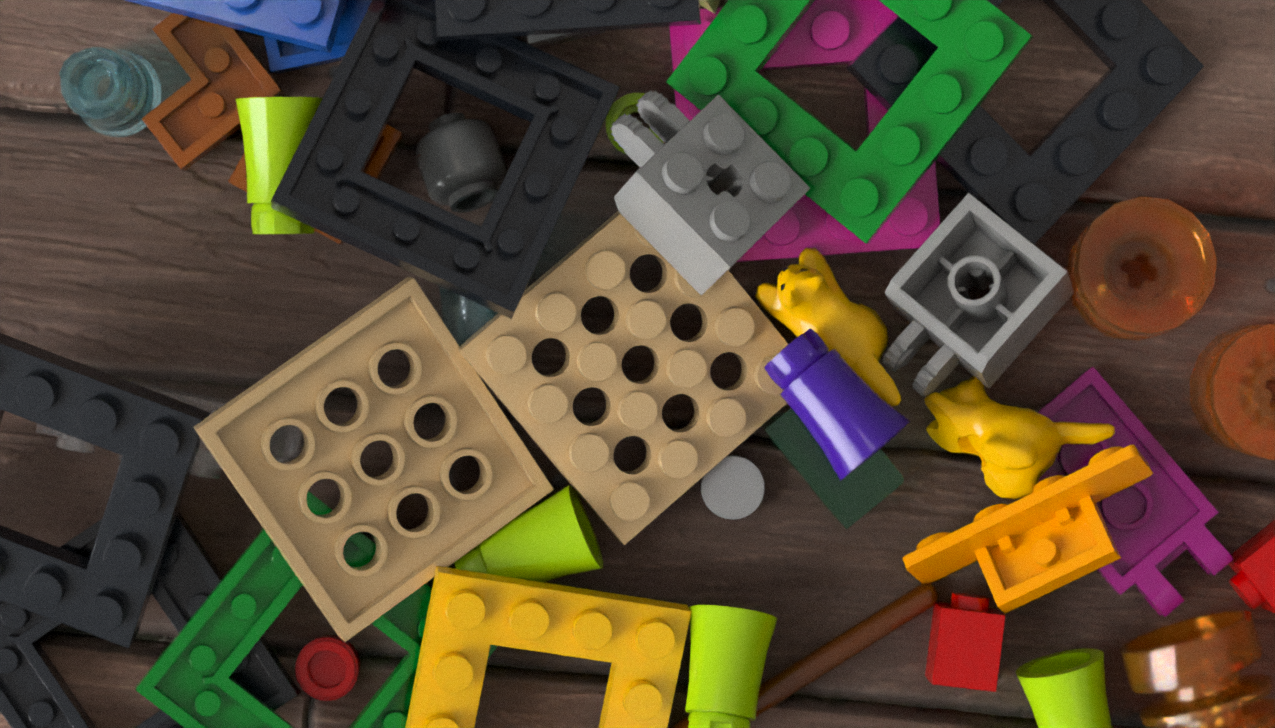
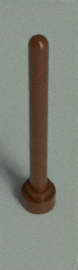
[668,583,938,728]

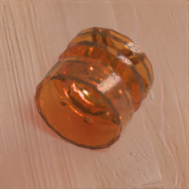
[1066,196,1217,341]
[1190,324,1275,460]
[1119,610,1275,728]

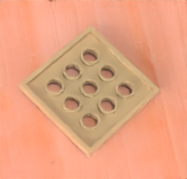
[458,211,788,545]
[193,277,554,642]

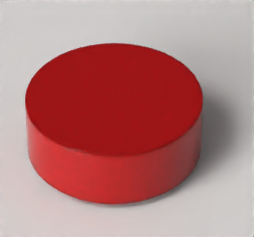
[295,635,361,701]

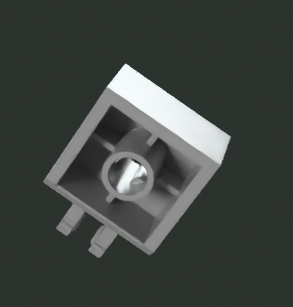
[610,90,810,295]
[882,193,1074,397]

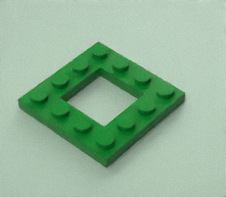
[666,0,1034,244]
[135,491,498,728]

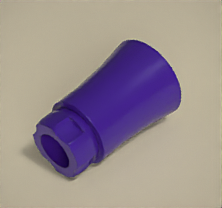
[764,328,910,481]

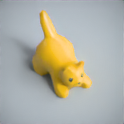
[755,248,901,407]
[924,376,1115,499]

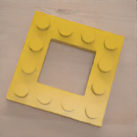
[405,566,692,728]

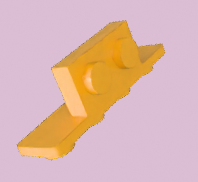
[902,445,1153,614]

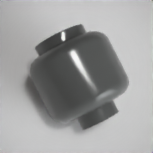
[415,113,507,213]

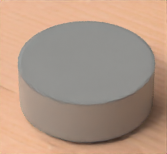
[700,455,765,520]

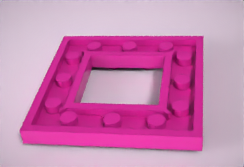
[669,0,940,263]

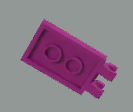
[1037,366,1233,617]

